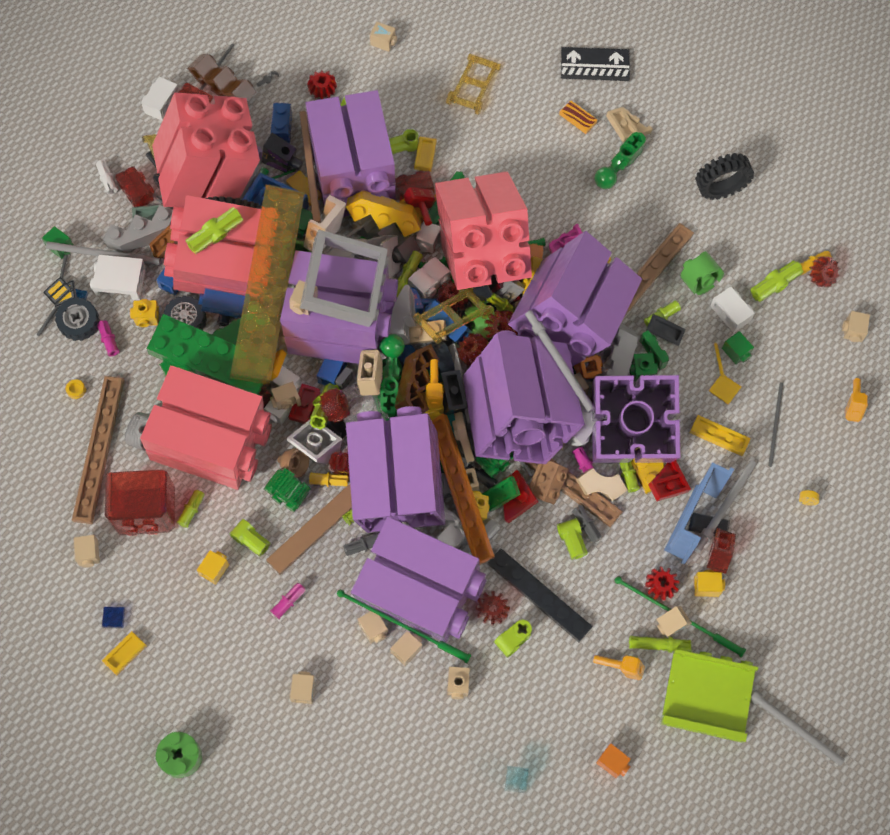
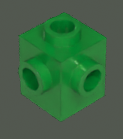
[629,353,658,382]

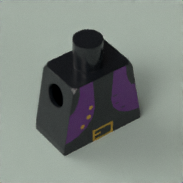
[262,133,304,173]

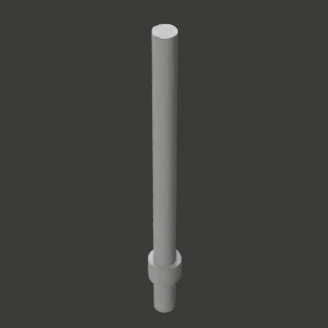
[46,241,160,265]
[525,310,595,413]
[694,460,757,553]
[750,690,845,766]

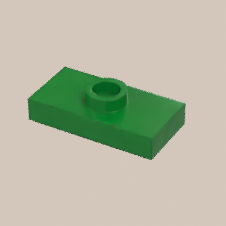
[482,476,521,512]

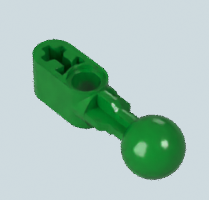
[594,132,646,190]
[380,333,405,414]

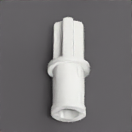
[96,160,118,195]

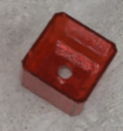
[105,470,175,536]

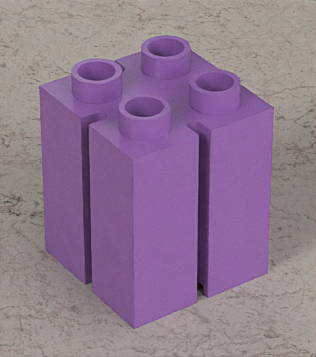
[305,90,396,217]
[508,231,642,366]
[280,250,398,364]
[463,331,585,464]
[592,375,680,463]
[346,406,446,533]
[350,517,487,643]

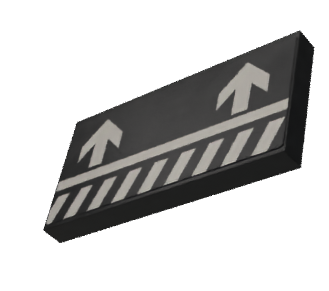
[561,47,630,81]

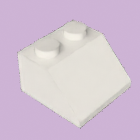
[287,419,342,464]

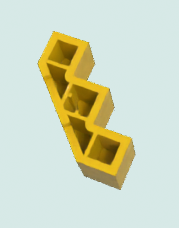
[346,190,421,237]

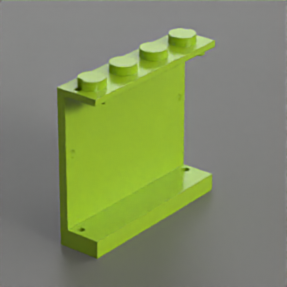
[660,647,758,743]

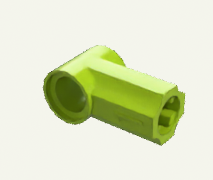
[389,129,418,154]
[557,518,588,560]
[229,519,271,557]

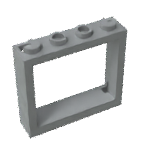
[300,229,389,327]

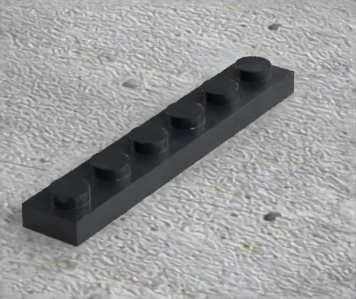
[488,548,593,643]

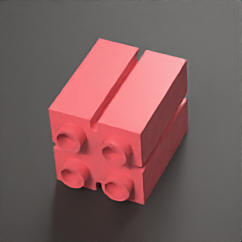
[152,93,260,208]
[435,171,532,290]
[164,195,279,305]
[140,366,272,490]

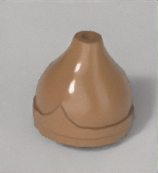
[277,448,309,478]

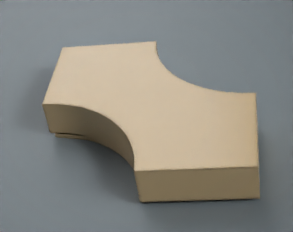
[575,468,628,501]

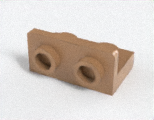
[529,461,569,505]

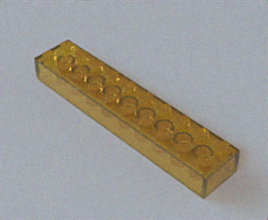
[230,185,304,385]

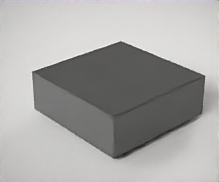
[336,367,353,392]

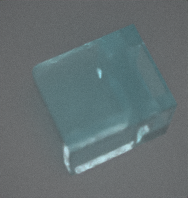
[504,766,529,793]

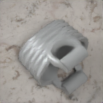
[125,412,150,451]

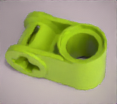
[494,620,532,658]

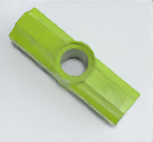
[186,207,243,254]
[750,260,804,302]
[309,383,340,430]

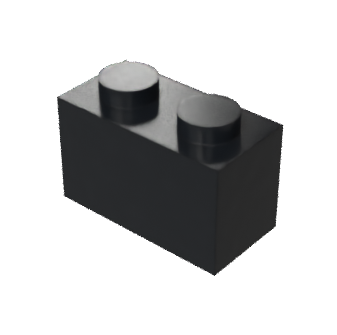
[438,370,468,415]

